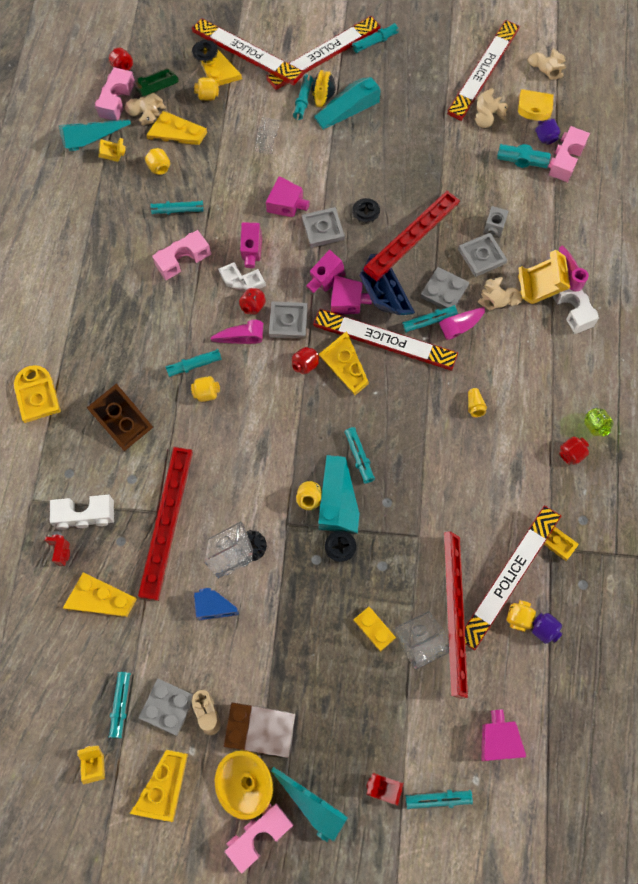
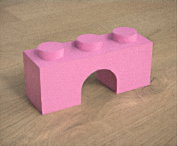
[95,68,134,121]
[548,126,590,182]
[152,230,211,280]
[224,804,294,874]

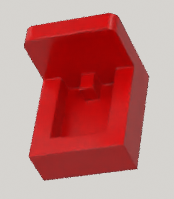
[45,534,70,566]
[367,773,404,806]

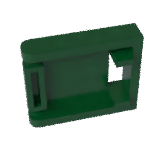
[133,68,179,97]

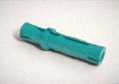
[352,23,399,53]
[293,74,313,120]
[150,200,204,215]
[402,305,458,333]
[165,349,222,377]
[344,427,375,484]
[108,672,131,739]
[406,789,473,810]

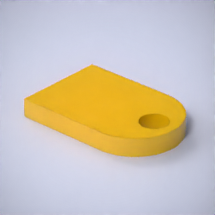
[518,89,554,121]
[14,365,61,423]

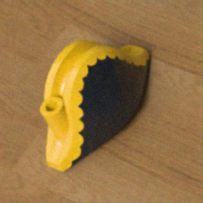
[311,70,336,108]

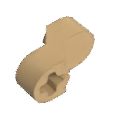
[192,690,221,735]

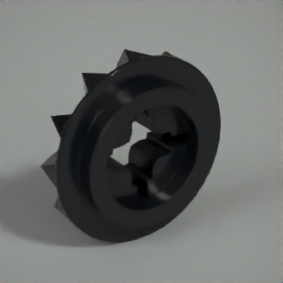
[192,40,219,63]
[352,198,380,224]
[235,530,267,562]
[325,531,356,562]

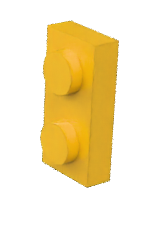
[544,527,579,561]
[353,607,396,652]

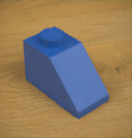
[194,588,239,621]

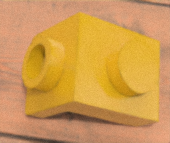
[98,138,126,162]
[77,746,105,784]

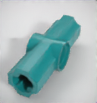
[497,144,551,168]

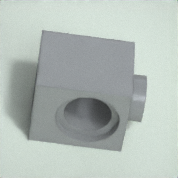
[483,206,509,237]

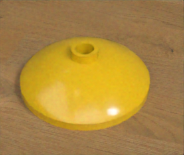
[215,750,273,820]

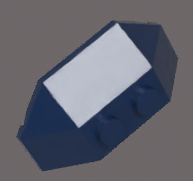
[359,254,415,315]

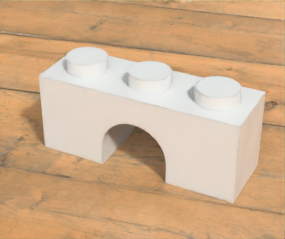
[553,289,599,334]
[50,495,114,530]

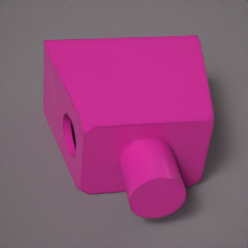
[266,176,310,217]
[240,222,262,268]
[306,249,346,293]
[331,276,372,315]
[481,709,526,761]

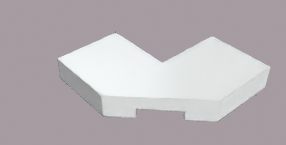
[218,262,266,291]

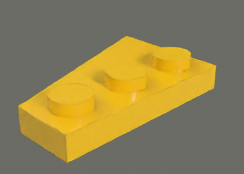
[201,49,242,86]
[146,111,207,145]
[319,331,369,396]
[63,572,137,617]
[130,750,188,822]

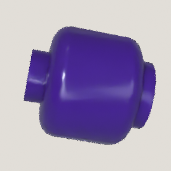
[535,119,561,145]
[531,613,562,644]

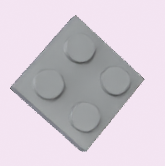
[302,207,345,248]
[458,233,507,277]
[420,267,469,309]
[269,301,308,339]
[139,679,193,736]

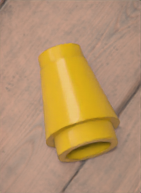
[468,388,487,417]

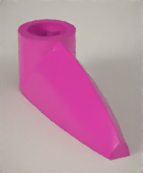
[559,246,589,292]
[439,307,485,340]
[211,320,263,344]

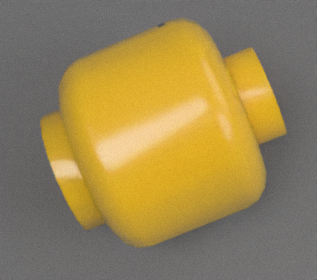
[194,77,219,101]
[145,148,170,175]
[191,376,220,402]
[296,481,322,510]
[506,600,536,632]

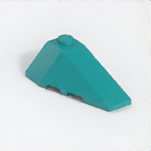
[315,77,381,130]
[58,120,131,151]
[318,455,360,534]
[271,767,348,842]

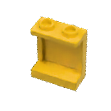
[518,250,570,304]

